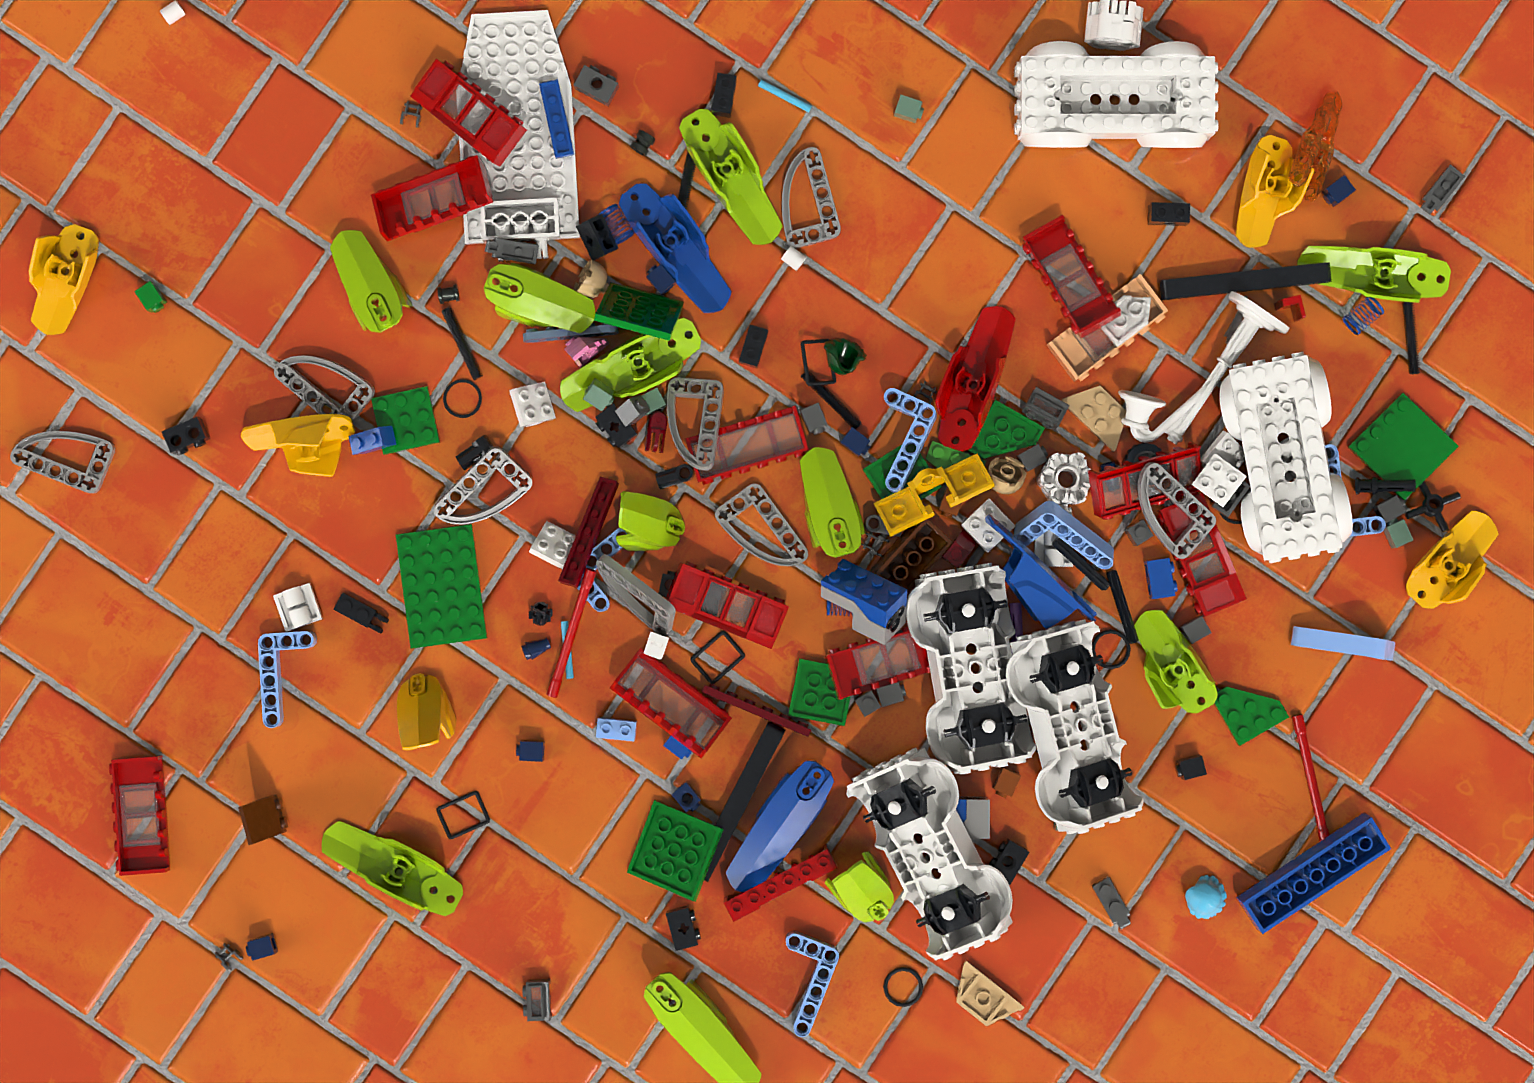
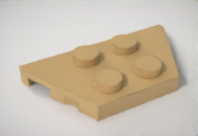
[1061,386,1126,452]
[956,960,1024,1026]

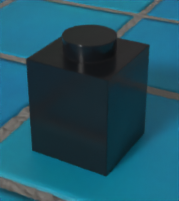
[1175,755,1207,780]

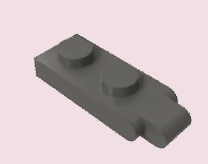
[1420,164,1465,215]
[485,237,539,264]
[1092,877,1131,929]

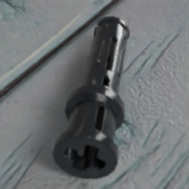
[1355,477,1416,494]

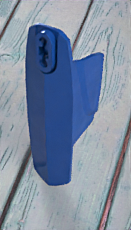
[619,183,732,313]
[985,514,1097,629]
[726,761,834,892]

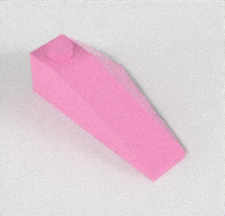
[564,337,609,368]

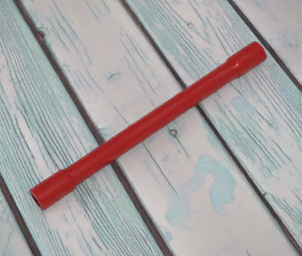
[546,568,597,698]
[1292,714,1330,842]

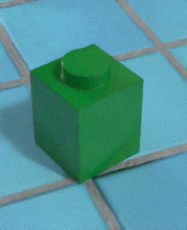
[134,281,167,313]

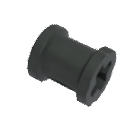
[437,284,460,304]

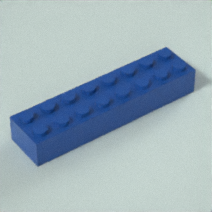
[1236,813,1391,934]

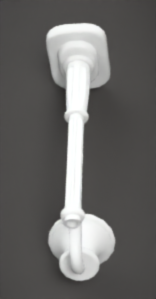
[1118,291,1290,445]

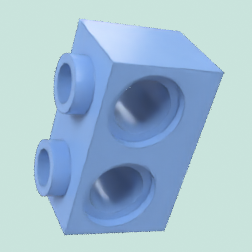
[596,717,637,741]

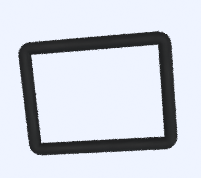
[801,339,836,386]
[690,631,745,684]
[436,791,490,839]

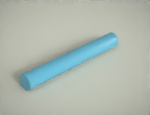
[758,79,812,113]
[561,621,574,679]

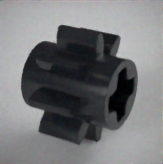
[529,602,553,626]

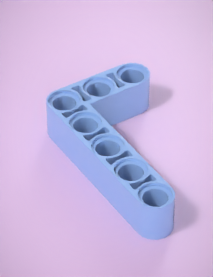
[884,388,937,493]
[1325,444,1386,537]
[1014,501,1114,569]
[577,528,627,612]
[1291,626,1395,661]
[258,631,317,728]
[786,931,839,1037]

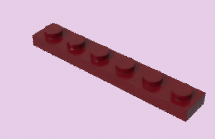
[558,476,619,588]
[702,683,811,737]

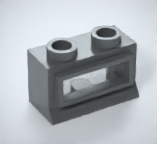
[1022,387,1070,430]
[522,979,552,1021]

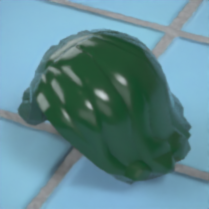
[824,338,867,375]

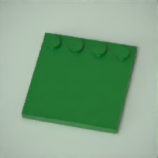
[594,282,684,341]
[1348,393,1459,501]
[627,800,723,902]

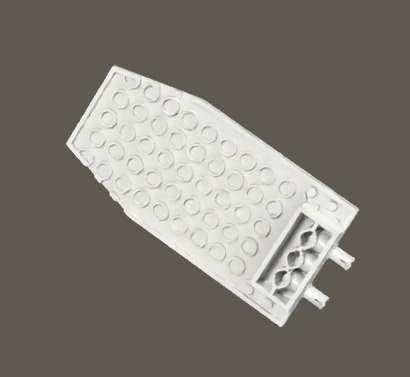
[457,10,580,261]

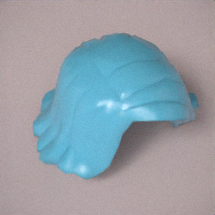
[1185,875,1227,919]

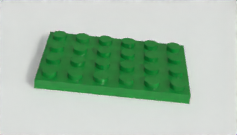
[396,524,487,649]

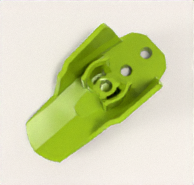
[330,230,412,333]
[484,263,595,333]
[800,447,866,558]
[616,491,685,551]
[1134,610,1218,713]
[825,851,894,922]

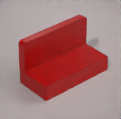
[1274,295,1306,322]

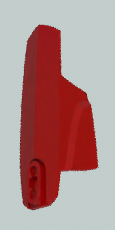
[935,306,1016,452]

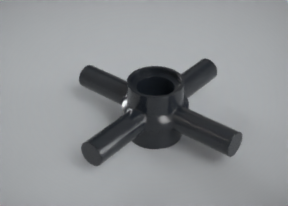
[1405,481,1461,533]

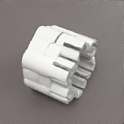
[1084,0,1144,51]
[1036,452,1091,505]

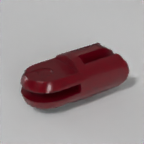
[645,411,668,453]

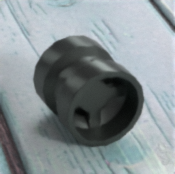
[630,130,656,156]

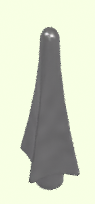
[1224,296,1248,344]

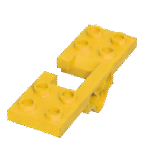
[873,453,995,537]

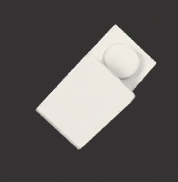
[644,632,669,659]

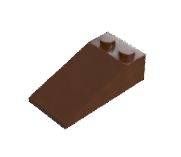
[238,794,288,845]

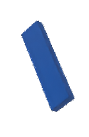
[539,79,574,159]

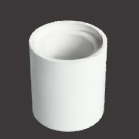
[160,0,186,25]
[781,246,807,271]

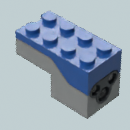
[821,559,907,645]
[937,796,990,874]

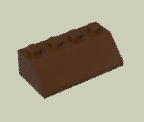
[869,519,953,593]

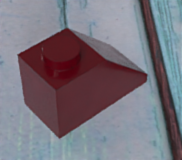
[942,528,977,569]

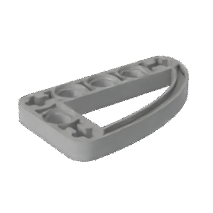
[782,147,841,249]
[274,355,375,423]
[667,377,724,471]
[10,431,115,494]
[434,446,533,524]
[1137,462,1216,559]
[715,483,808,566]
[596,554,676,637]

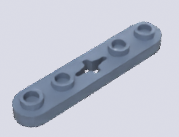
[523,323,619,343]

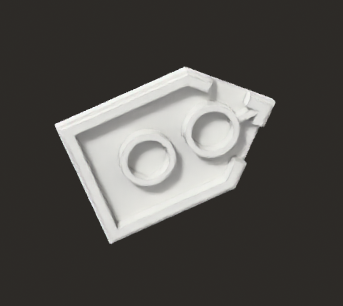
[1101,295,1151,347]

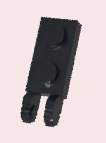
[333,593,389,634]

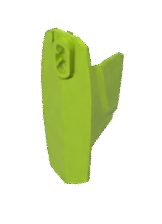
[679,109,783,245]
[1297,246,1451,303]
[560,317,701,412]
[322,821,463,916]
[644,972,761,1083]

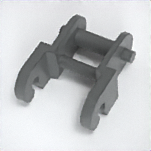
[400,100,423,128]
[913,381,937,404]
[861,532,890,557]
[215,943,244,972]

